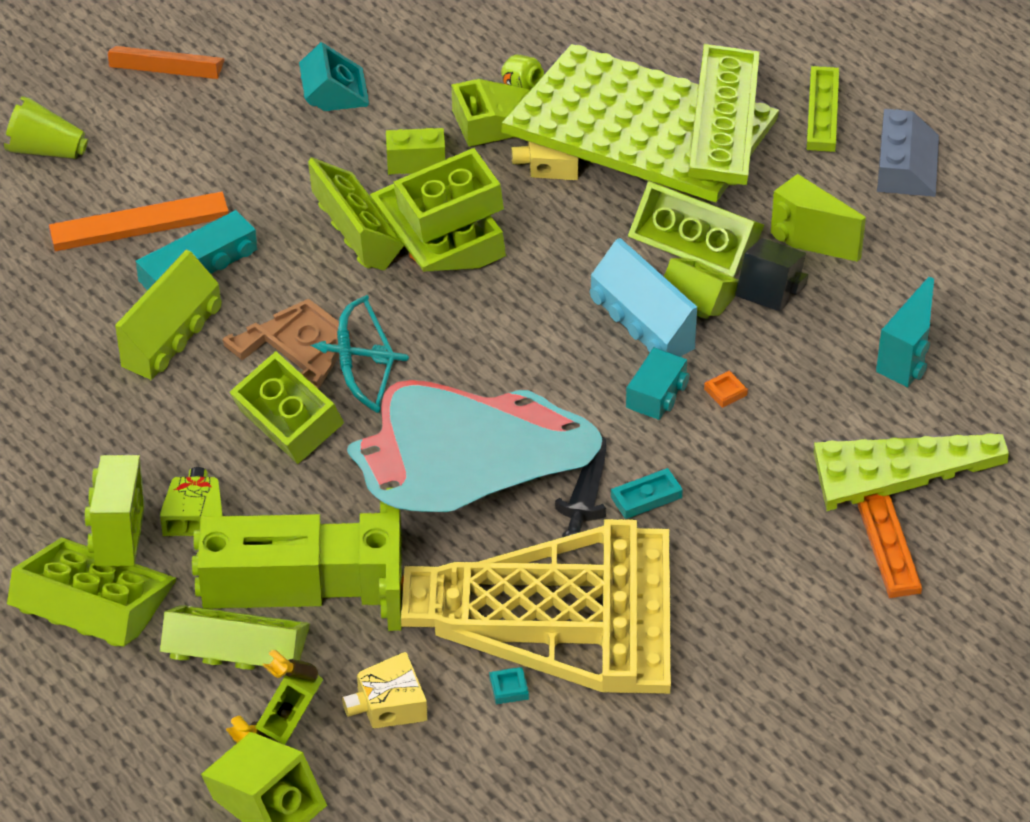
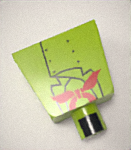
[160,467,223,536]

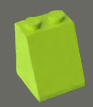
[201,732,327,822]

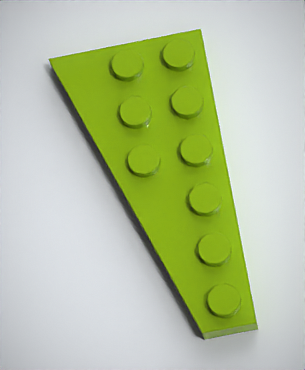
[814,433,1009,511]

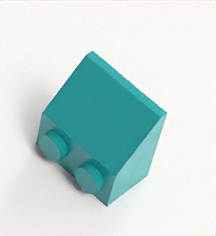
[299,42,369,111]

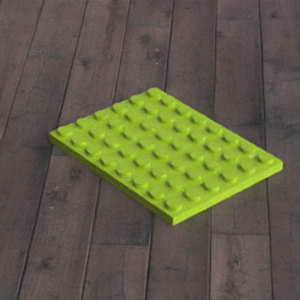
[501,44,779,202]

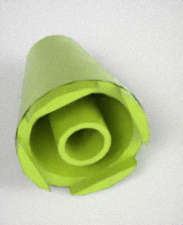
[4,96,88,159]

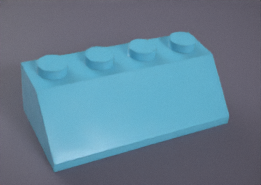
[590,238,697,357]

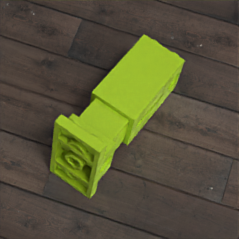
[192,488,402,631]

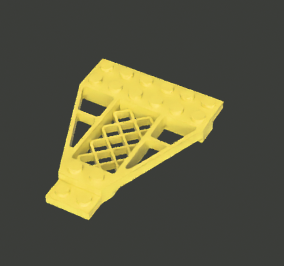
[401,519,671,694]

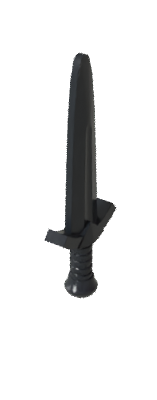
[555,437,606,538]

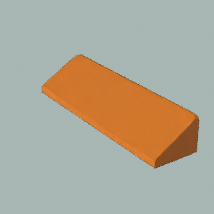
[108,46,224,79]

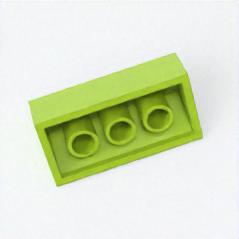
[308,157,404,271]
[628,181,764,277]
[115,249,222,380]
[160,605,310,672]

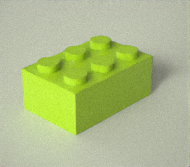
[394,148,504,244]
[229,351,344,464]
[85,455,144,566]

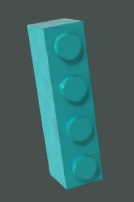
[136,210,258,291]

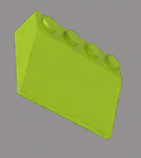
[370,184,506,272]
[7,537,176,647]

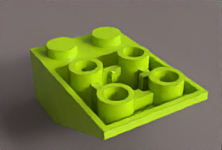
[451,79,531,147]

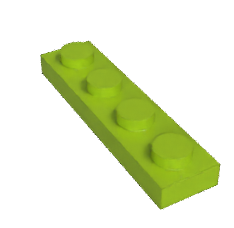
[806,66,839,152]

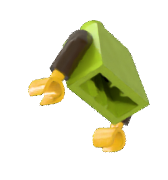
[226,650,323,745]

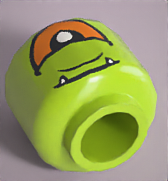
[501,54,544,89]

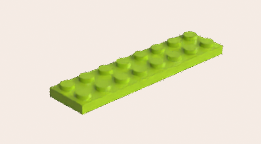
[688,44,760,185]

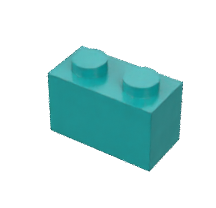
[626,347,690,420]

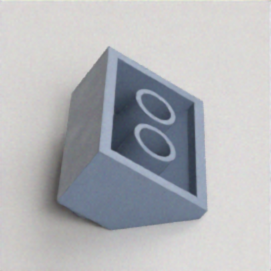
[877,109,939,197]

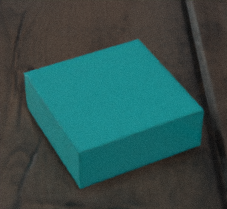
[489,667,529,705]

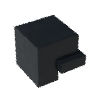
[735,238,809,311]

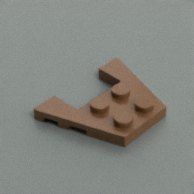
[222,299,352,389]

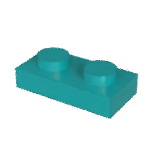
[611,468,683,519]

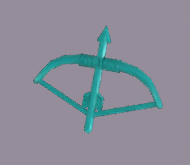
[310,295,409,413]

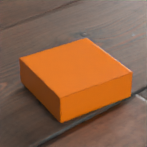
[704,370,748,408]

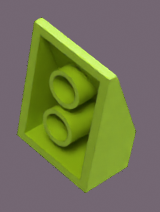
[770,174,866,262]

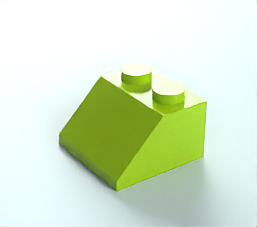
[386,128,445,175]
[664,258,738,319]

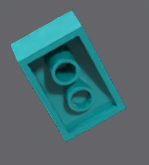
[876,276,934,388]

